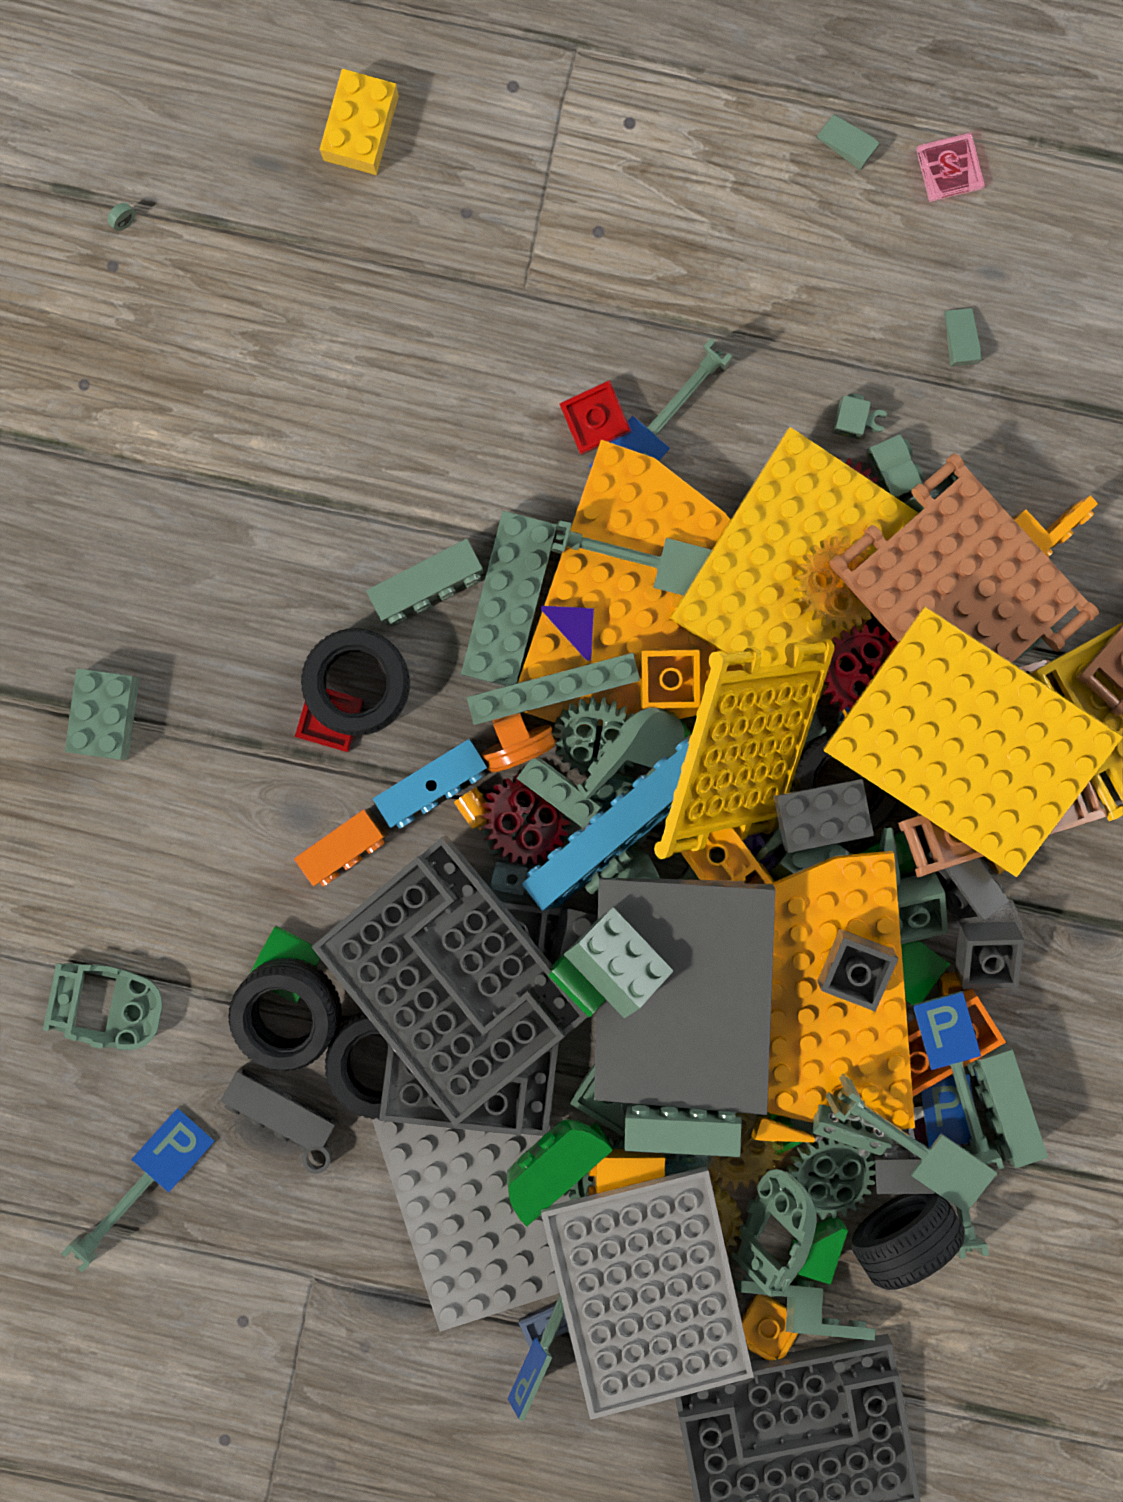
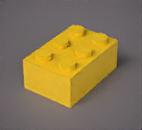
[319,69,399,175]

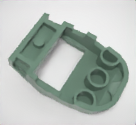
[577,707,684,803]
[43,963,163,1050]
[731,1169,817,1297]

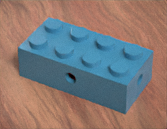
[373,739,488,829]

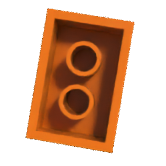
[294,808,388,887]

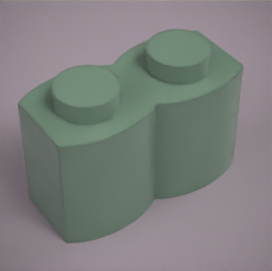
[866,434,923,497]

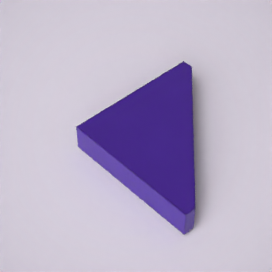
[541,606,594,661]

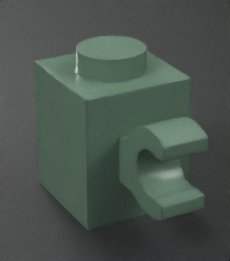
[832,393,887,439]

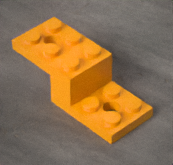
[1012,495,1098,557]
[681,828,776,884]

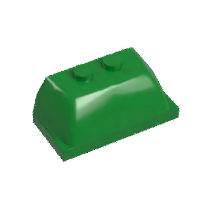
[507,1119,613,1227]

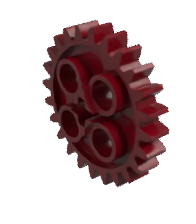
[823,625,898,712]
[480,775,570,865]

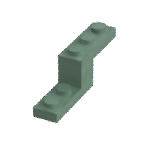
[517,757,651,848]
[734,1275,875,1340]

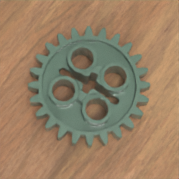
[552,697,635,776]
[786,1137,876,1219]

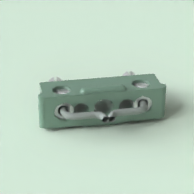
[813,1104,892,1157]

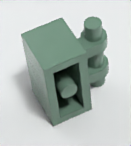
[585,845,660,894]

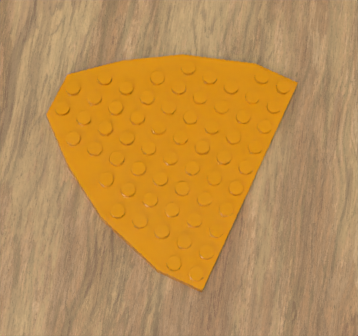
[518,440,744,726]
[767,851,915,1129]

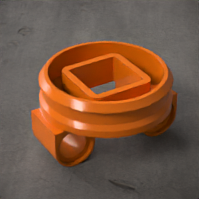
[481,713,557,772]

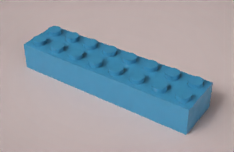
[522,738,690,911]

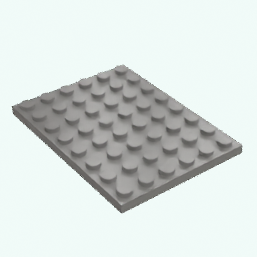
[372,1118,571,1332]
[540,1166,754,1420]

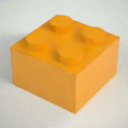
[640,650,700,709]

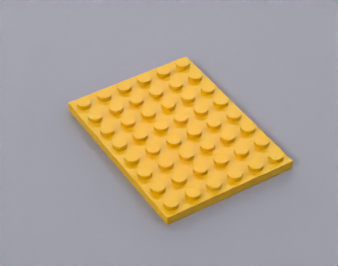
[670,427,919,699]
[824,606,1123,877]

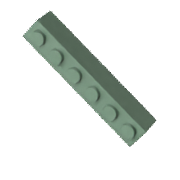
[466,653,640,725]

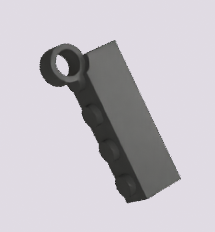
[220,1067,338,1174]

